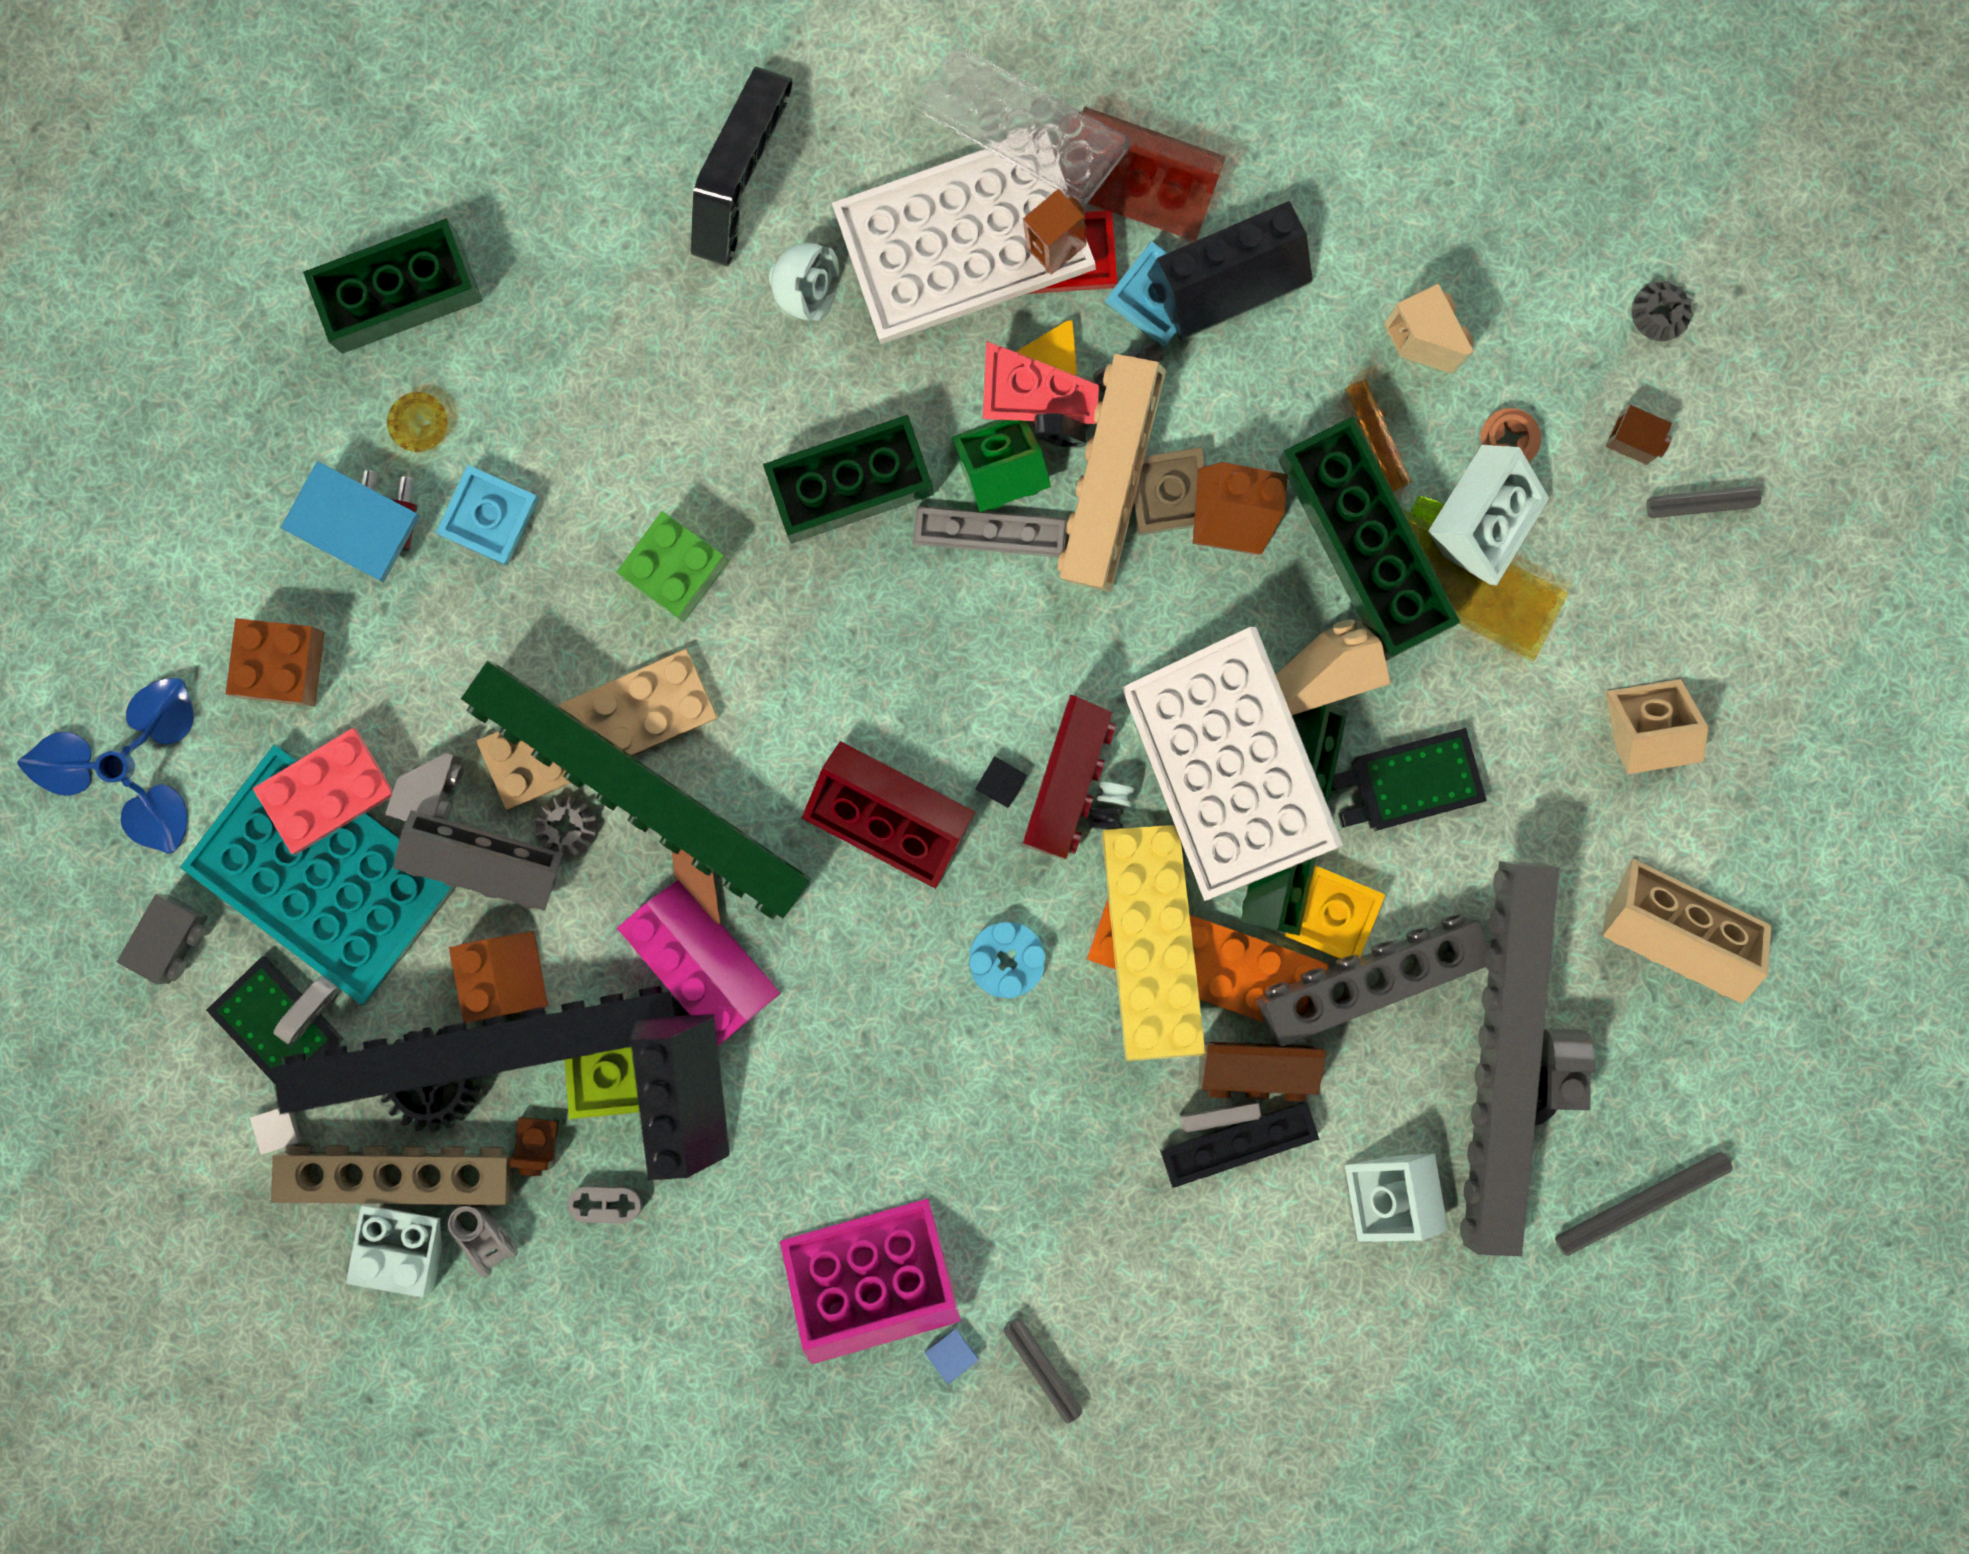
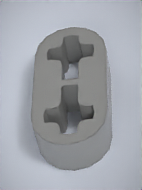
[274,976,339,1046]
[567,1185,643,1223]

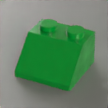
[951,420,1051,512]

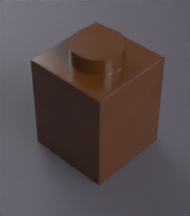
[1605,405,1672,465]

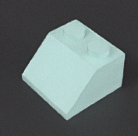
[1345,1153,1448,1242]

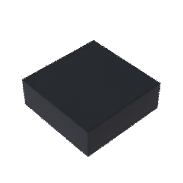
[975,756,1027,808]

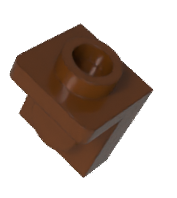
[509,1117,559,1176]

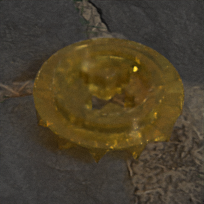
[387,392,449,454]

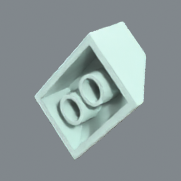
[1428,445,1549,586]

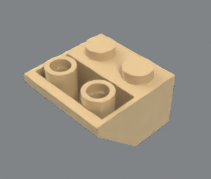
[1384,283,1474,373]

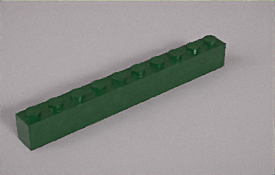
[461,660,811,920]

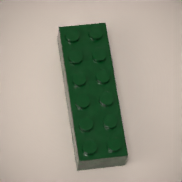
[1278,416,1461,661]

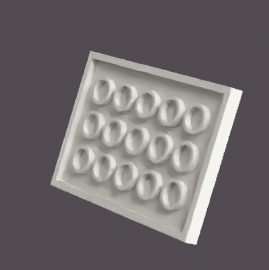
[832,128,1096,344]
[1121,627,1343,901]

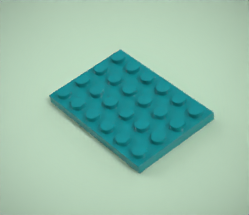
[180,744,455,1005]

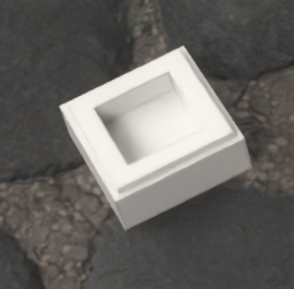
[250,1109,302,1155]

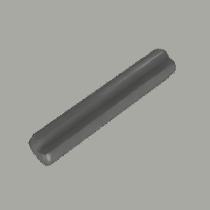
[1646,486,1761,518]
[1004,1318,1082,1424]

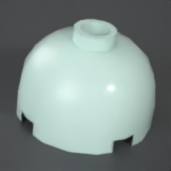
[769,243,839,321]

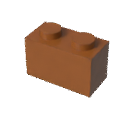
[1023,188,1086,275]

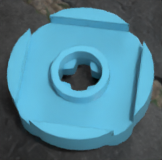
[969,922,1045,999]

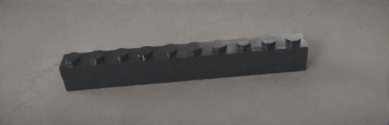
[272,986,675,1115]

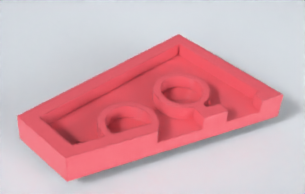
[982,340,1099,424]

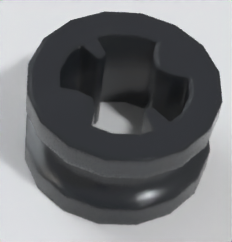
[1089,808,1124,829]

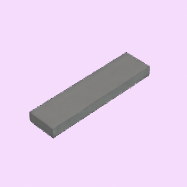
[913,506,1067,557]

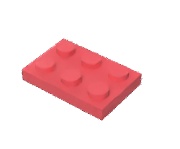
[253,728,393,855]

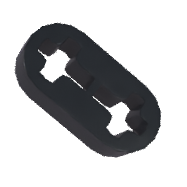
[1034,413,1087,448]

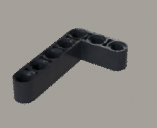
[691,66,793,267]

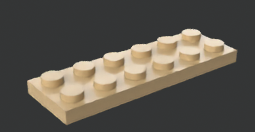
[477,649,718,811]

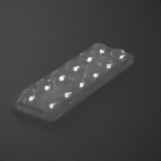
[911,43,1131,206]

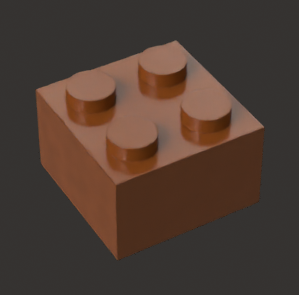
[225,618,325,707]

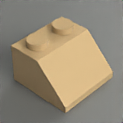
[1606,679,1708,774]

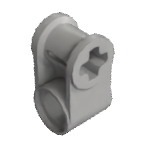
[448,1205,518,1278]

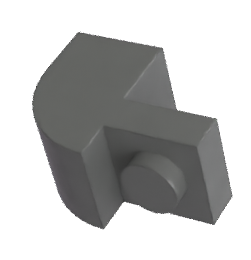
[1541,1029,1595,1110]

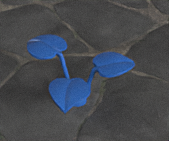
[17,678,194,854]

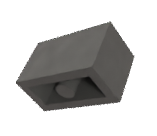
[116,894,208,985]

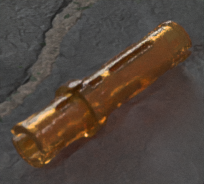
[1344,379,1413,492]

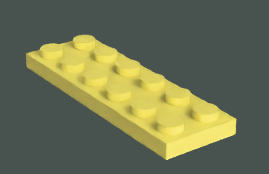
[1102,825,1205,1062]

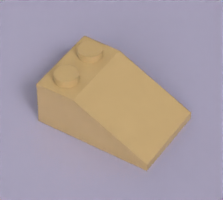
[1275,619,1391,715]

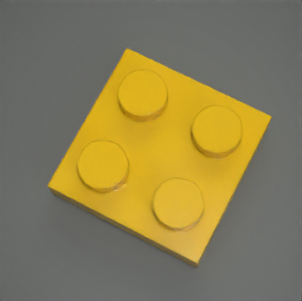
[1284,865,1385,959]

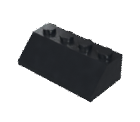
[1147,201,1313,341]
[630,1014,730,1181]

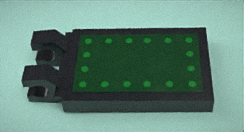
[1331,728,1487,831]
[206,956,344,1083]

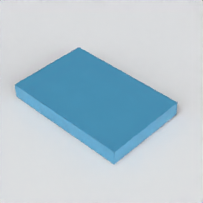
[280,461,420,583]

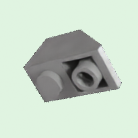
[385,753,464,821]

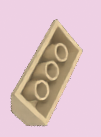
[1603,859,1771,1004]

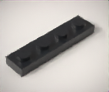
[1159,1101,1320,1188]

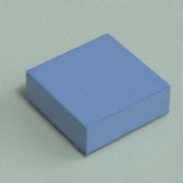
[924,1327,979,1384]

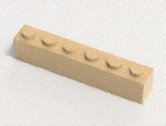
[1058,354,1166,592]

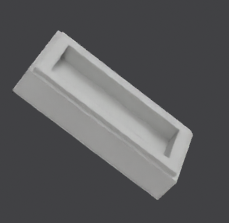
[1179,1100,1261,1132]

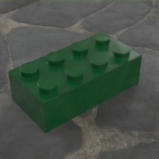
[303,218,483,354]
[763,415,934,544]

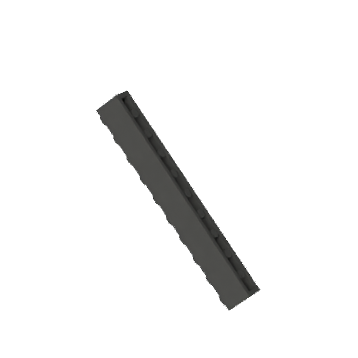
[1460,861,1559,1256]

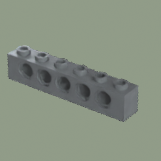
[1255,914,1488,1047]

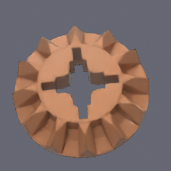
[1479,408,1541,462]

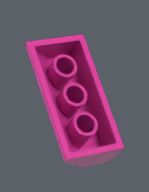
[617,880,781,1046]

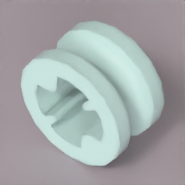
[1097,782,1134,807]

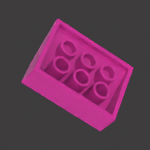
[780,1198,961,1364]

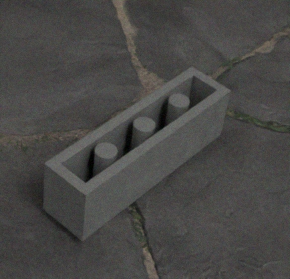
[393,810,563,911]

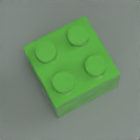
[616,511,729,623]

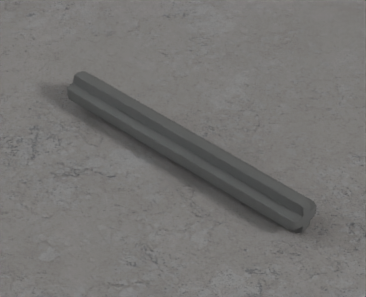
[1555,1152,1733,1256]

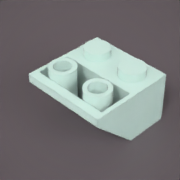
[346,1205,442,1298]

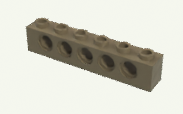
[271,1145,514,1205]

